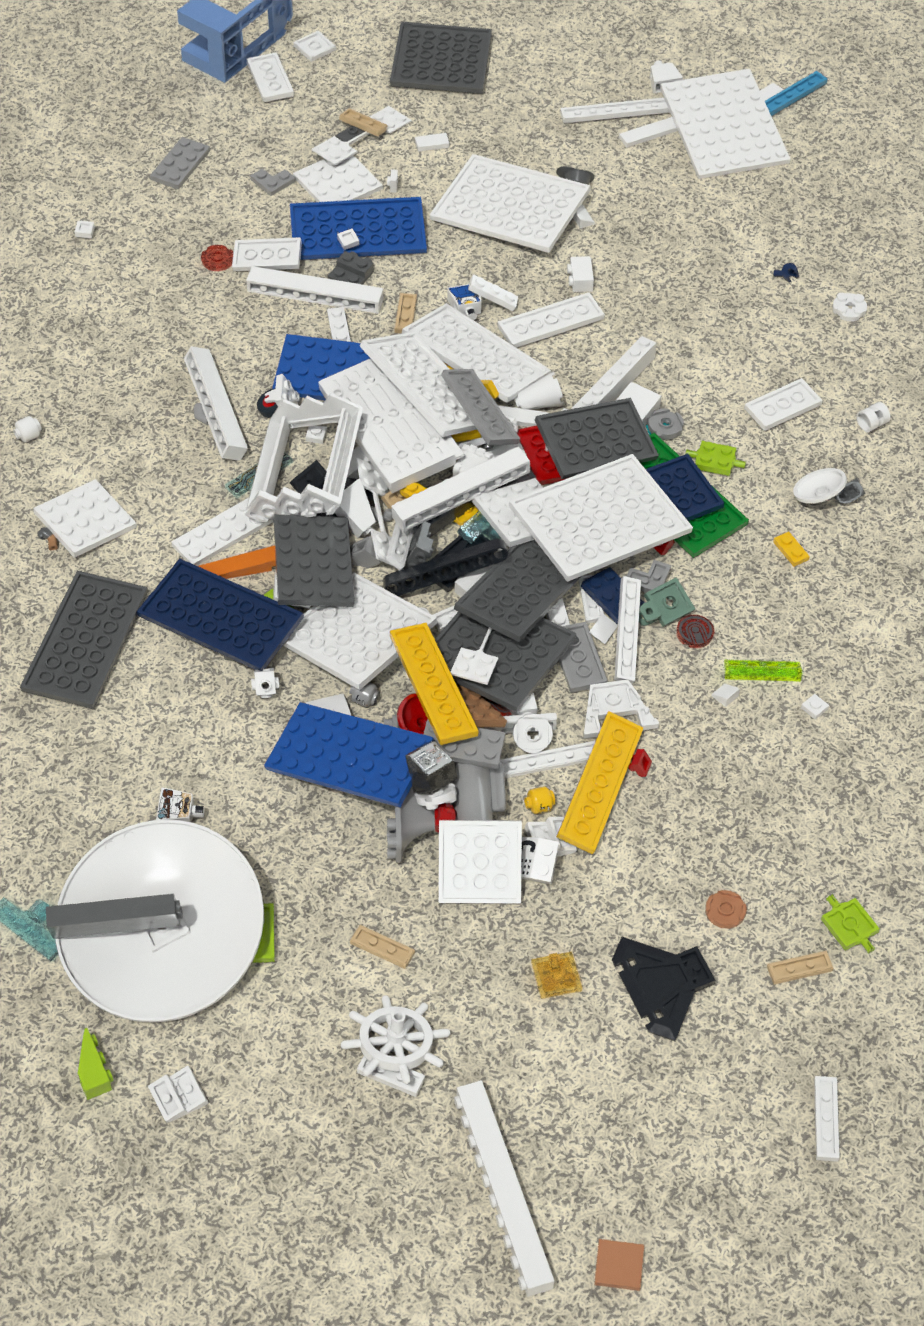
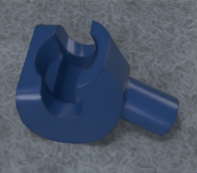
[773,263,799,283]

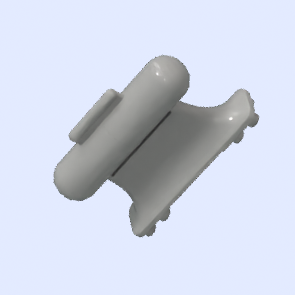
[384,715,506,863]

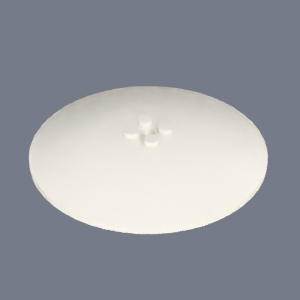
[56,820,264,1023]

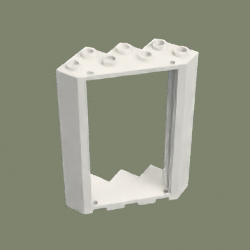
[245,393,363,522]

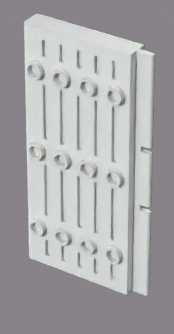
[318,358,465,493]

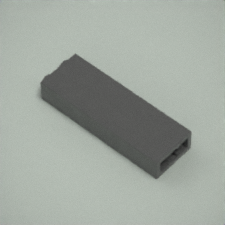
[46,894,183,939]

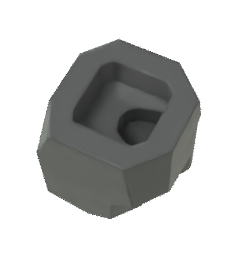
[834,478,865,504]

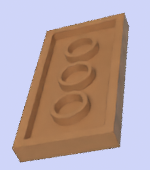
[456,684,507,727]

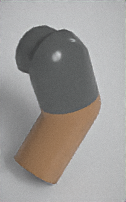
[37,527,58,550]

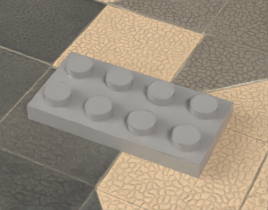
[150,137,210,190]
[559,622,608,693]
[423,719,505,769]

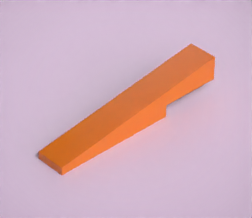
[198,545,276,579]

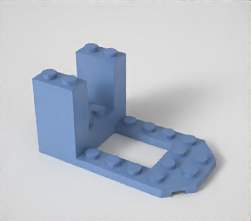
[177,0,293,83]

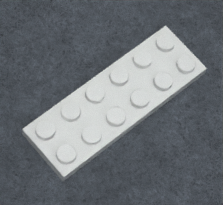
[498,292,605,348]
[171,498,273,566]

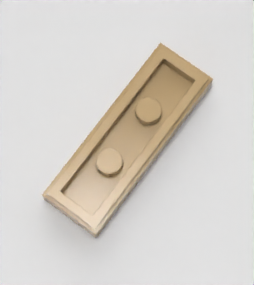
[339,108,387,137]
[395,293,417,333]
[350,925,415,969]
[767,950,834,985]

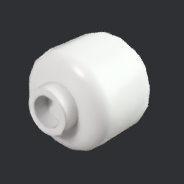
[13,416,42,442]

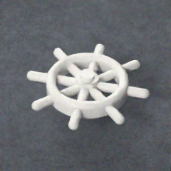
[341,995,450,1084]

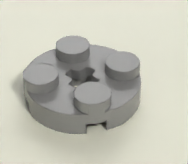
[648,409,684,440]

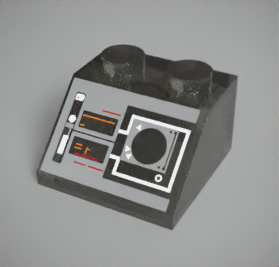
[405,740,458,795]

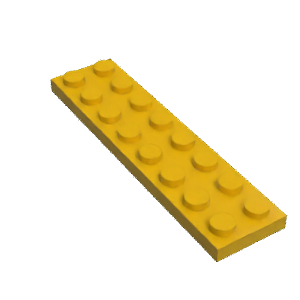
[390,623,478,745]
[556,711,643,854]

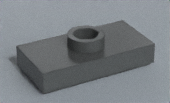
[336,126,365,142]

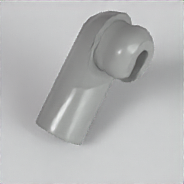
[193,403,209,426]
[371,506,393,522]

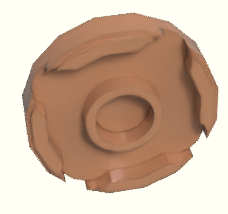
[705,890,746,929]

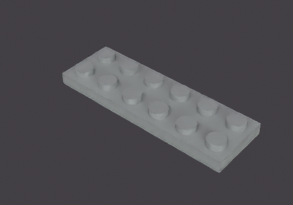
[441,369,520,445]

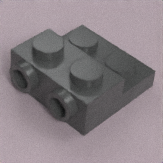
[328,251,374,285]
[402,521,434,569]

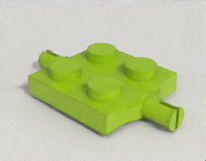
[685,441,746,476]
[821,894,880,953]

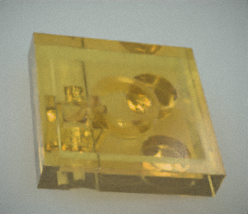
[531,952,582,999]

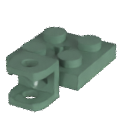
[639,577,695,627]

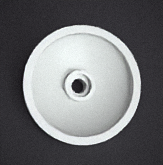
[793,468,847,504]

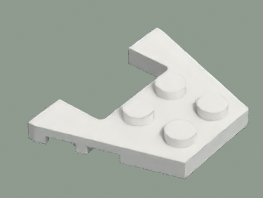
[584,680,659,739]

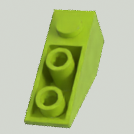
[78,1028,114,1100]

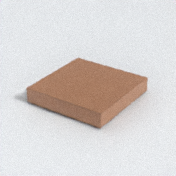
[594,1239,644,1291]

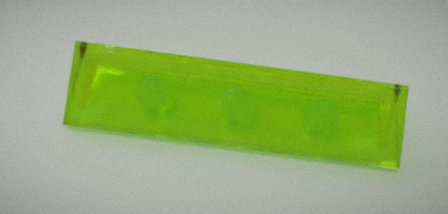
[724,659,802,682]

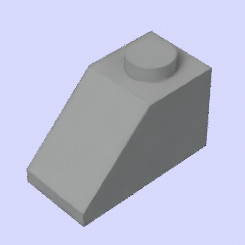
[350,536,381,568]

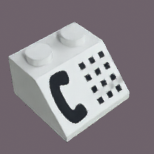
[521,837,560,885]

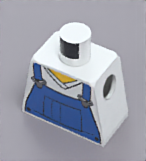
[447,284,481,320]

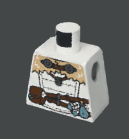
[156,788,205,822]

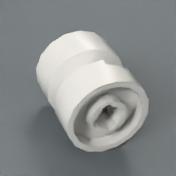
[856,402,890,432]

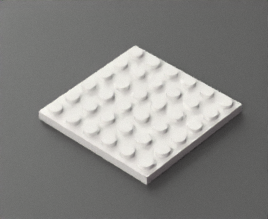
[283,573,438,690]

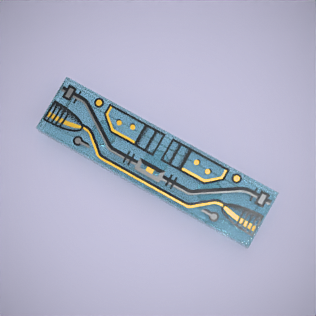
[225,452,293,499]

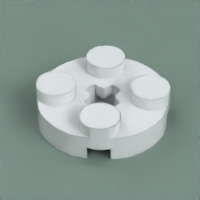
[832,292,867,321]
[513,713,553,753]
[415,782,457,810]

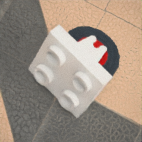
[257,374,300,418]

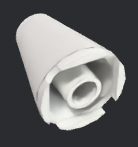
[514,372,565,410]

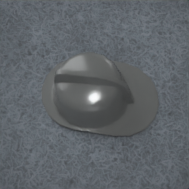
[556,166,595,185]

